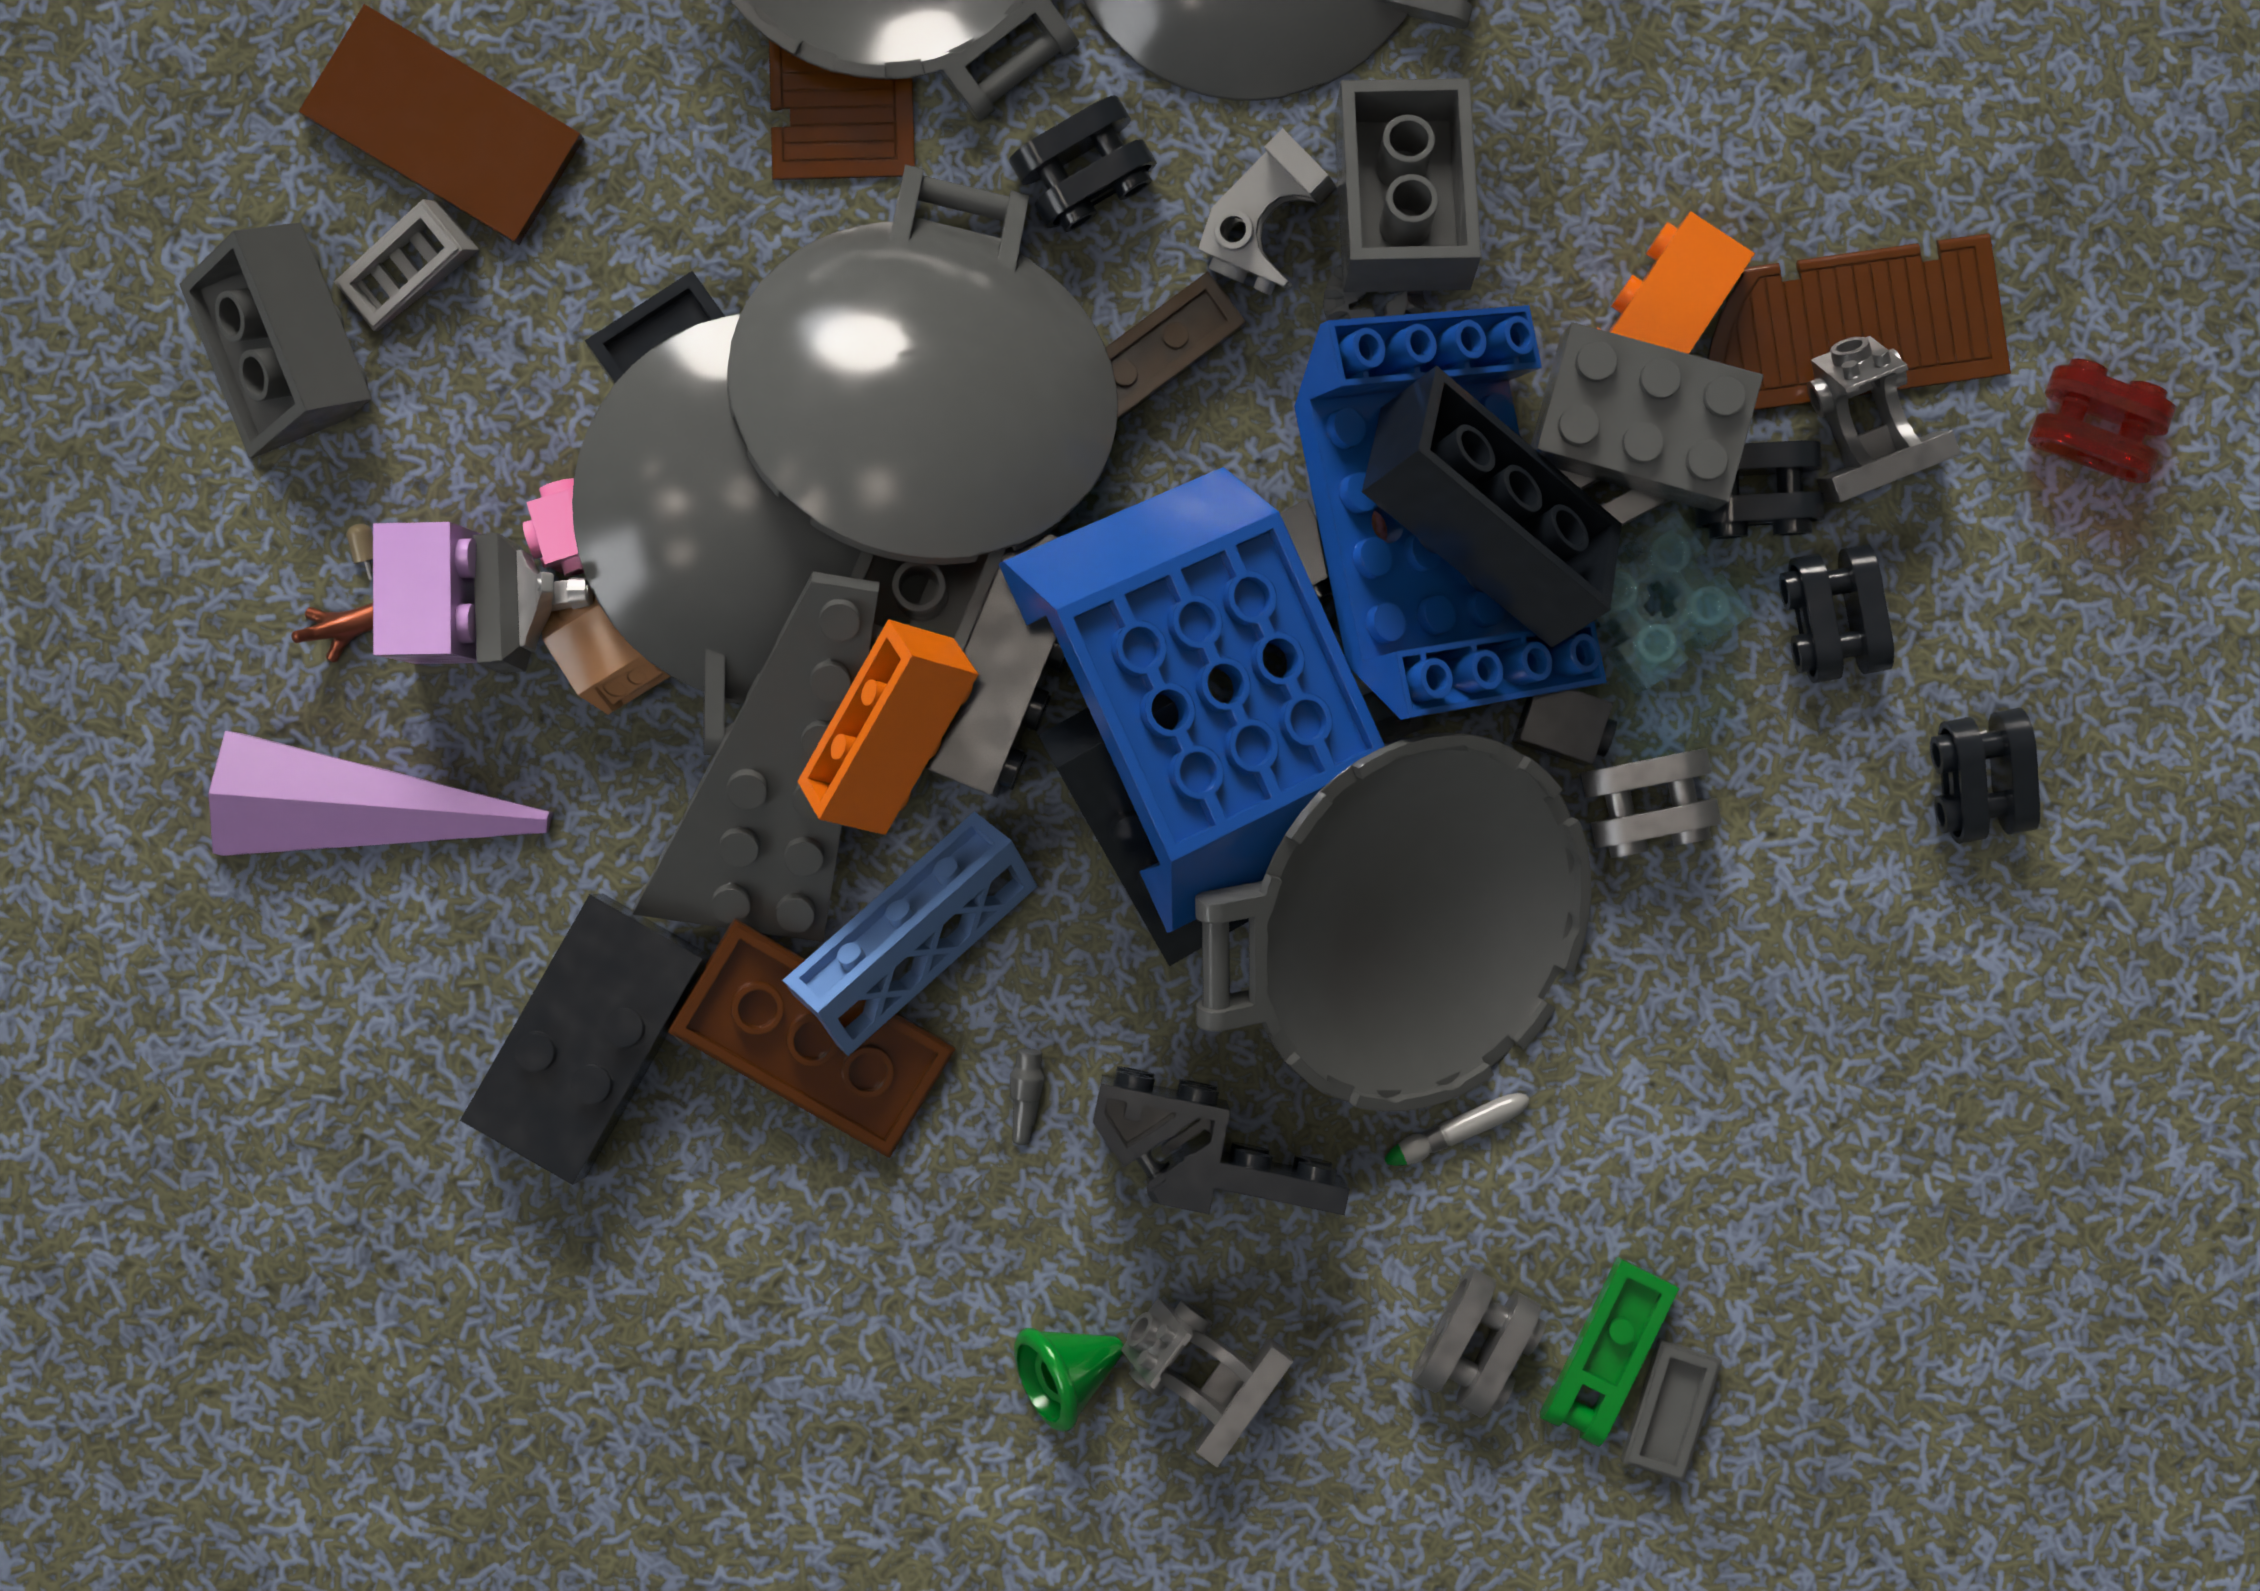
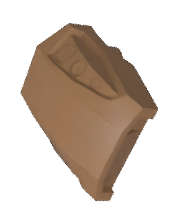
[542,577,671,715]

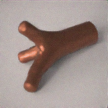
[291,603,373,662]

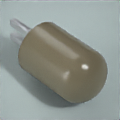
[346,524,373,580]

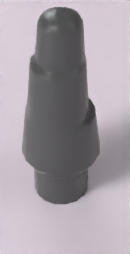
[1010,1048,1045,1145]

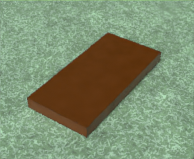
[298,4,584,245]
[667,918,955,1158]

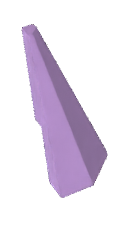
[208,731,553,856]

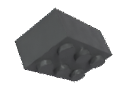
[1334,78,1481,292]
[1530,322,1764,512]

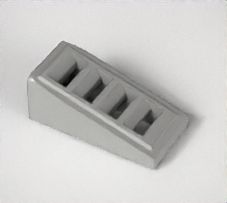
[334,199,479,331]

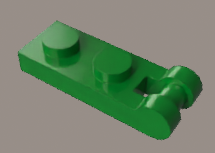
[1540,1256,1679,1447]

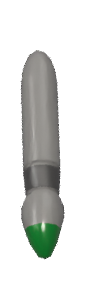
[1384,1093,1529,1166]

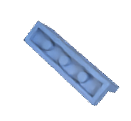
[782,811,1038,1056]

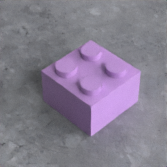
[373,522,481,664]

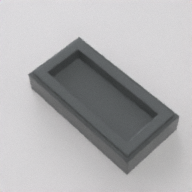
[1620,1338,1722,1482]

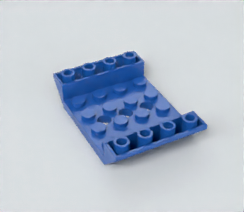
[1294,305,1607,720]
[999,467,1385,932]

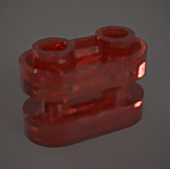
[2028,358,2176,483]

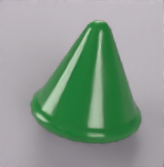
[1014,1328,1124,1432]

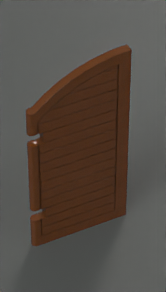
[769,40,915,180]
[1708,233,2011,411]

